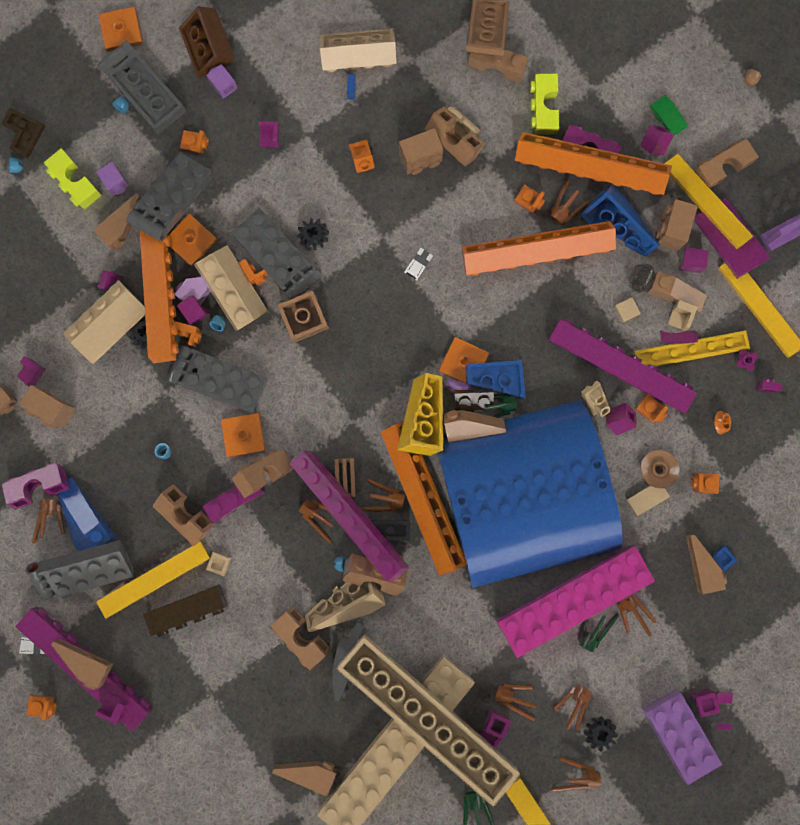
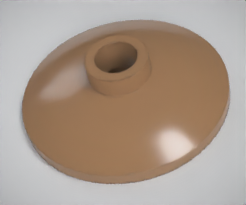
[640,450,680,488]

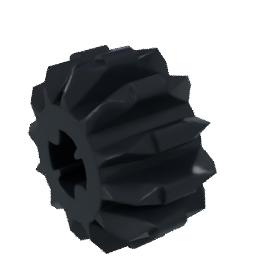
[297,218,329,251]
[129,318,147,349]
[583,716,618,752]

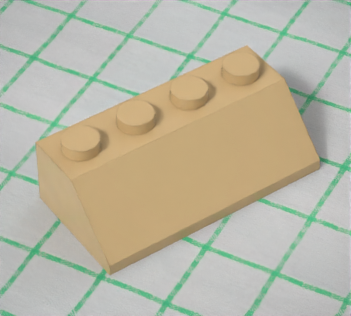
[320,29,397,72]
[195,245,268,331]
[63,280,145,364]

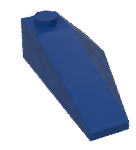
[580,183,660,256]
[57,477,117,551]

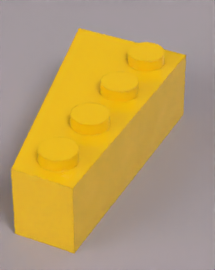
[397,373,443,456]

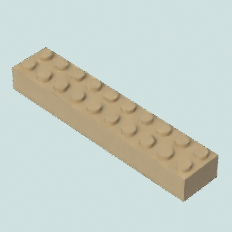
[337,634,520,806]
[317,654,475,825]

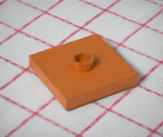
[98,7,143,52]
[169,214,218,266]
[439,337,489,388]
[221,413,265,457]

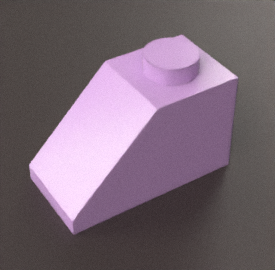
[175,277,211,305]

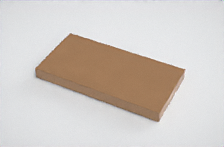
[466,0,510,56]

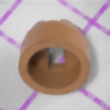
[744,69,761,86]

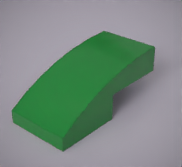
[649,95,688,137]

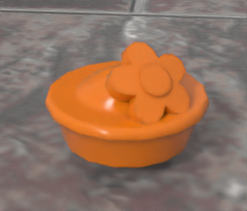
[713,411,731,434]

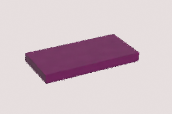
[694,198,770,279]

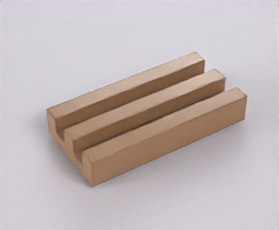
[335,458,356,497]

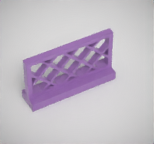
[760,214,800,252]

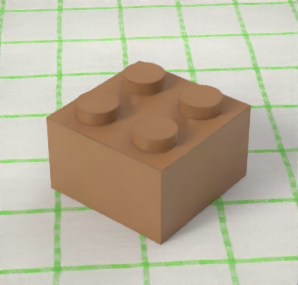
[399,128,443,175]
[655,199,698,251]
[277,290,329,343]
[18,385,76,428]

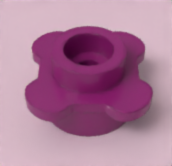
[736,350,758,371]

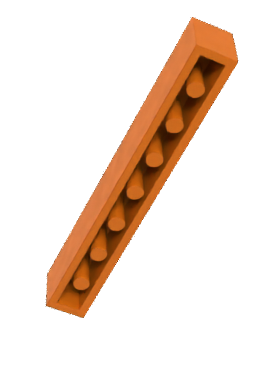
[515,132,672,195]
[461,221,616,275]
[140,230,179,363]
[380,422,467,576]

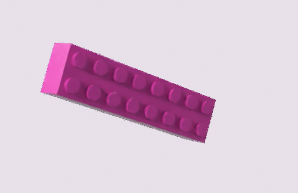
[496,545,655,658]

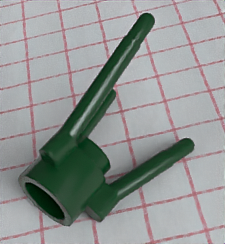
[484,394,516,418]
[578,614,619,652]
[463,791,495,825]

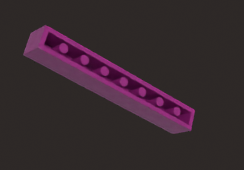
[548,318,697,413]
[289,450,409,582]
[15,607,153,731]

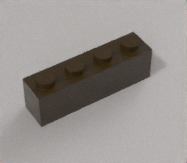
[143,584,228,637]

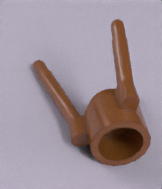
[550,180,590,225]
[359,479,404,512]
[32,499,65,544]
[299,499,334,544]
[617,594,657,637]
[495,683,536,721]
[554,684,592,730]
[552,757,601,791]

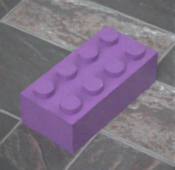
[642,690,722,785]

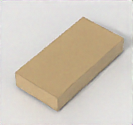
[626,486,670,516]

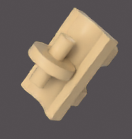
[581,381,611,417]

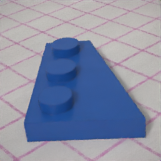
[465,360,526,398]

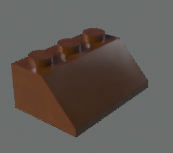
[179,6,235,77]

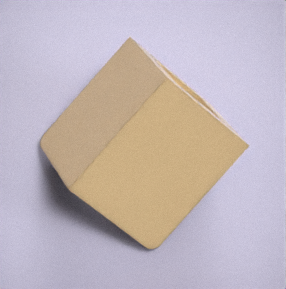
[668,300,698,331]

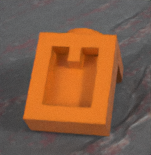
[180,130,208,154]
[349,140,374,173]
[514,184,545,213]
[239,259,268,286]
[174,321,202,348]
[635,394,669,423]
[691,473,719,494]
[26,694,56,720]

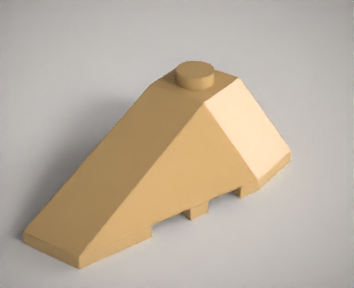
[305,581,386,632]

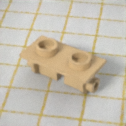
[448,106,481,138]

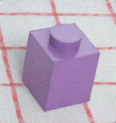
[207,64,237,99]
[96,162,129,195]

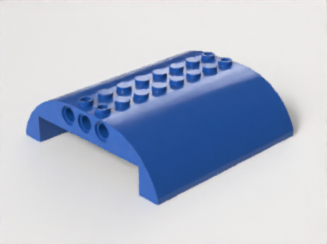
[436,400,623,588]

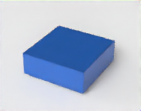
[347,74,356,100]
[711,545,737,573]

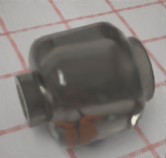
[628,263,656,293]

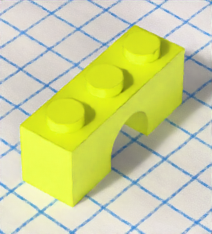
[530,74,559,135]
[44,148,102,210]

